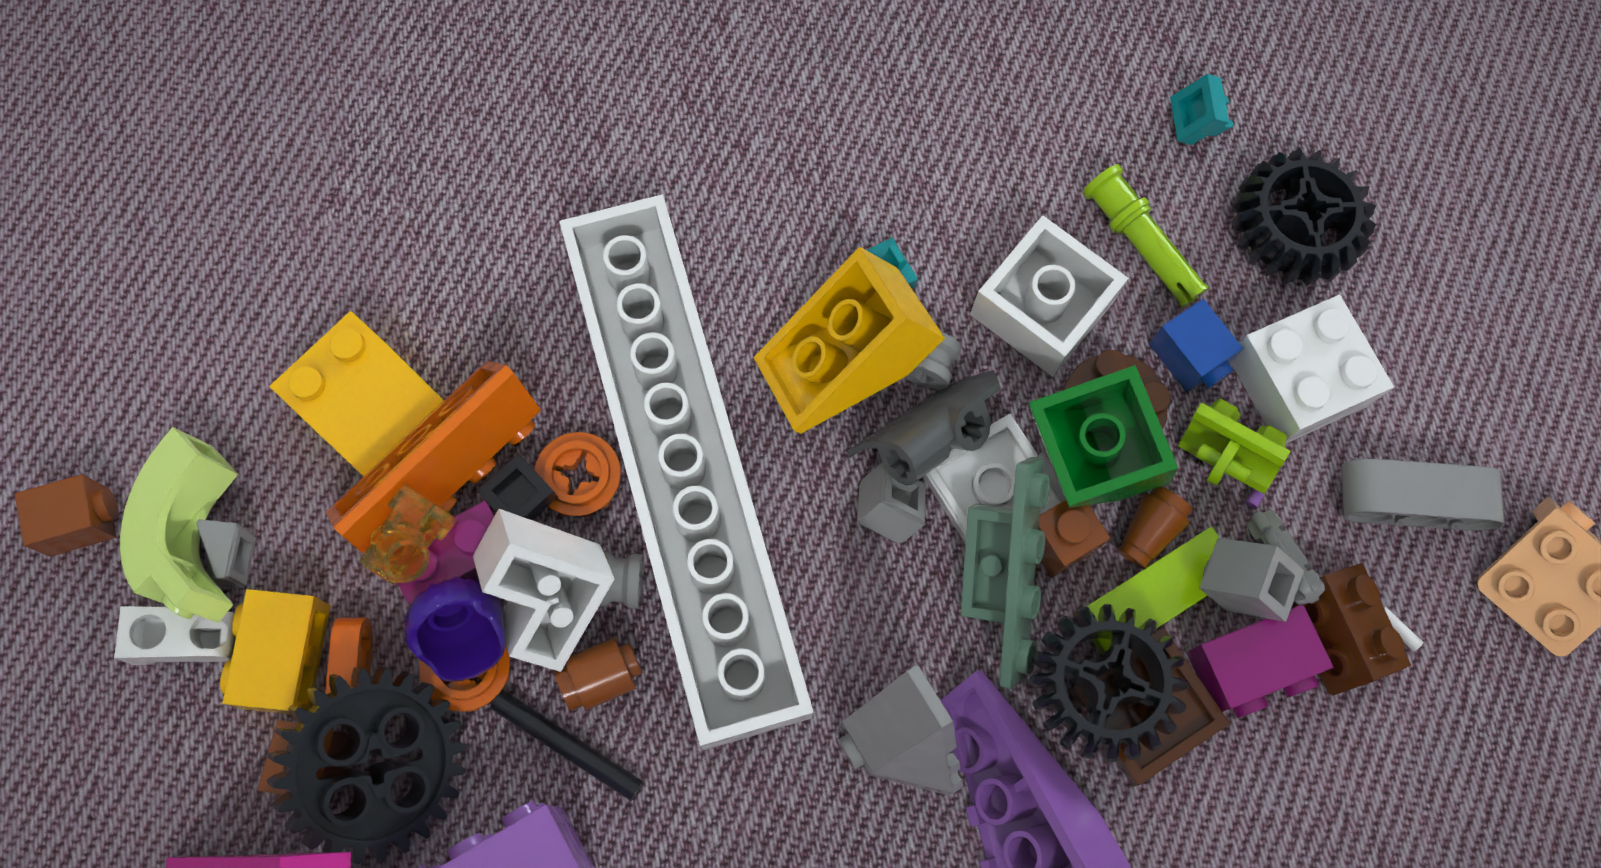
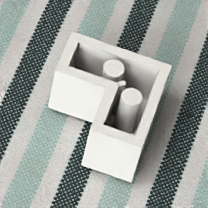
[473,509,614,672]

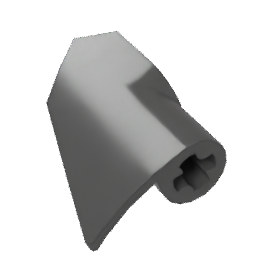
[847,370,1001,486]

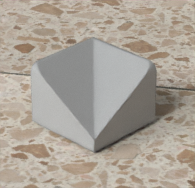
[857,462,926,543]
[197,519,257,588]

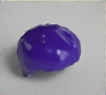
[404,577,506,682]

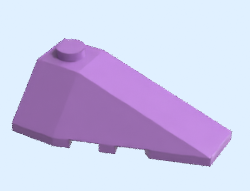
[940,671,1131,868]

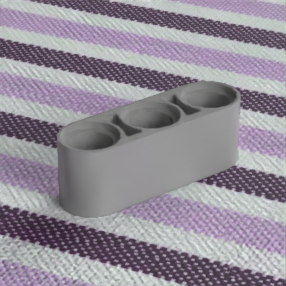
[1341,459,1505,531]

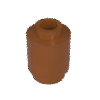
[554,637,643,711]

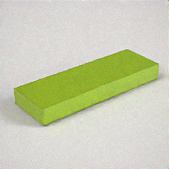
[1075,526,1220,656]

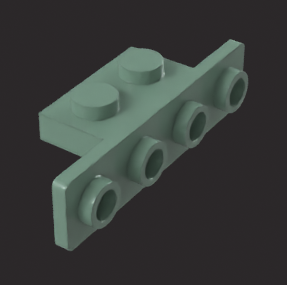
[961,457,1050,689]

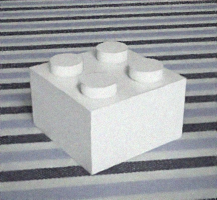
[970,215,1129,377]
[1231,294,1394,443]

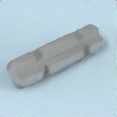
[1247,510,1325,605]

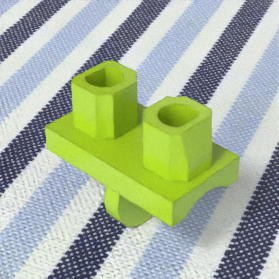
[1178,398,1291,495]

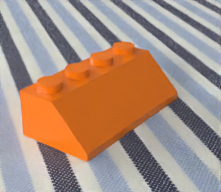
[325,361,541,566]

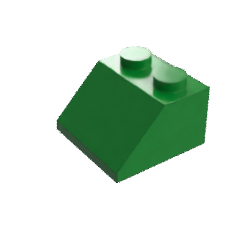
[1029,365,1178,508]

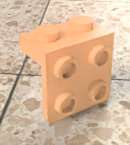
[1477,497,1601,656]

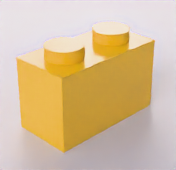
[220,589,331,714]

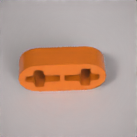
[325,617,373,726]

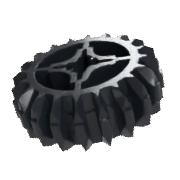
[1231,148,1377,286]
[1029,604,1189,763]

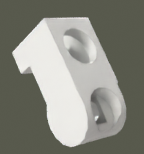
[114,606,234,665]

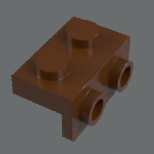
[1291,563,1411,695]

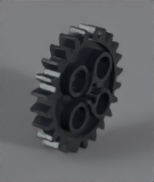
[267,666,467,864]

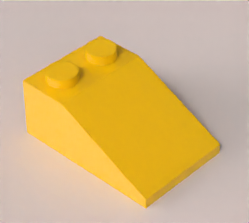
[753,246,945,434]
[269,311,444,476]

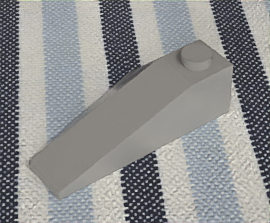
[837,665,963,795]

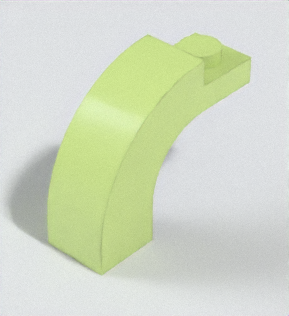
[120,427,238,623]

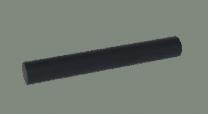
[490,690,644,801]

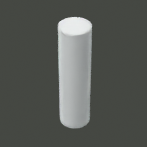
[1384,606,1424,652]

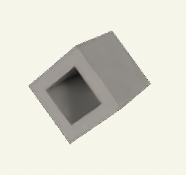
[1199,538,1304,622]

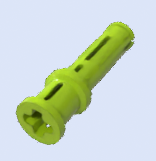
[1082,164,1210,308]

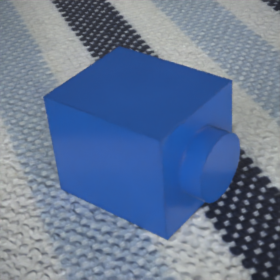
[1149,298,1244,393]

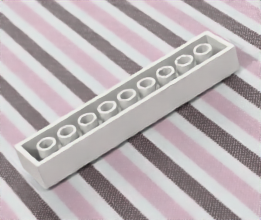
[559,194,814,751]

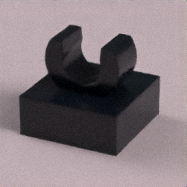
[476,454,558,520]

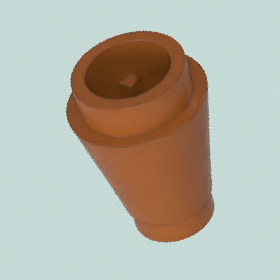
[1117,486,1193,569]

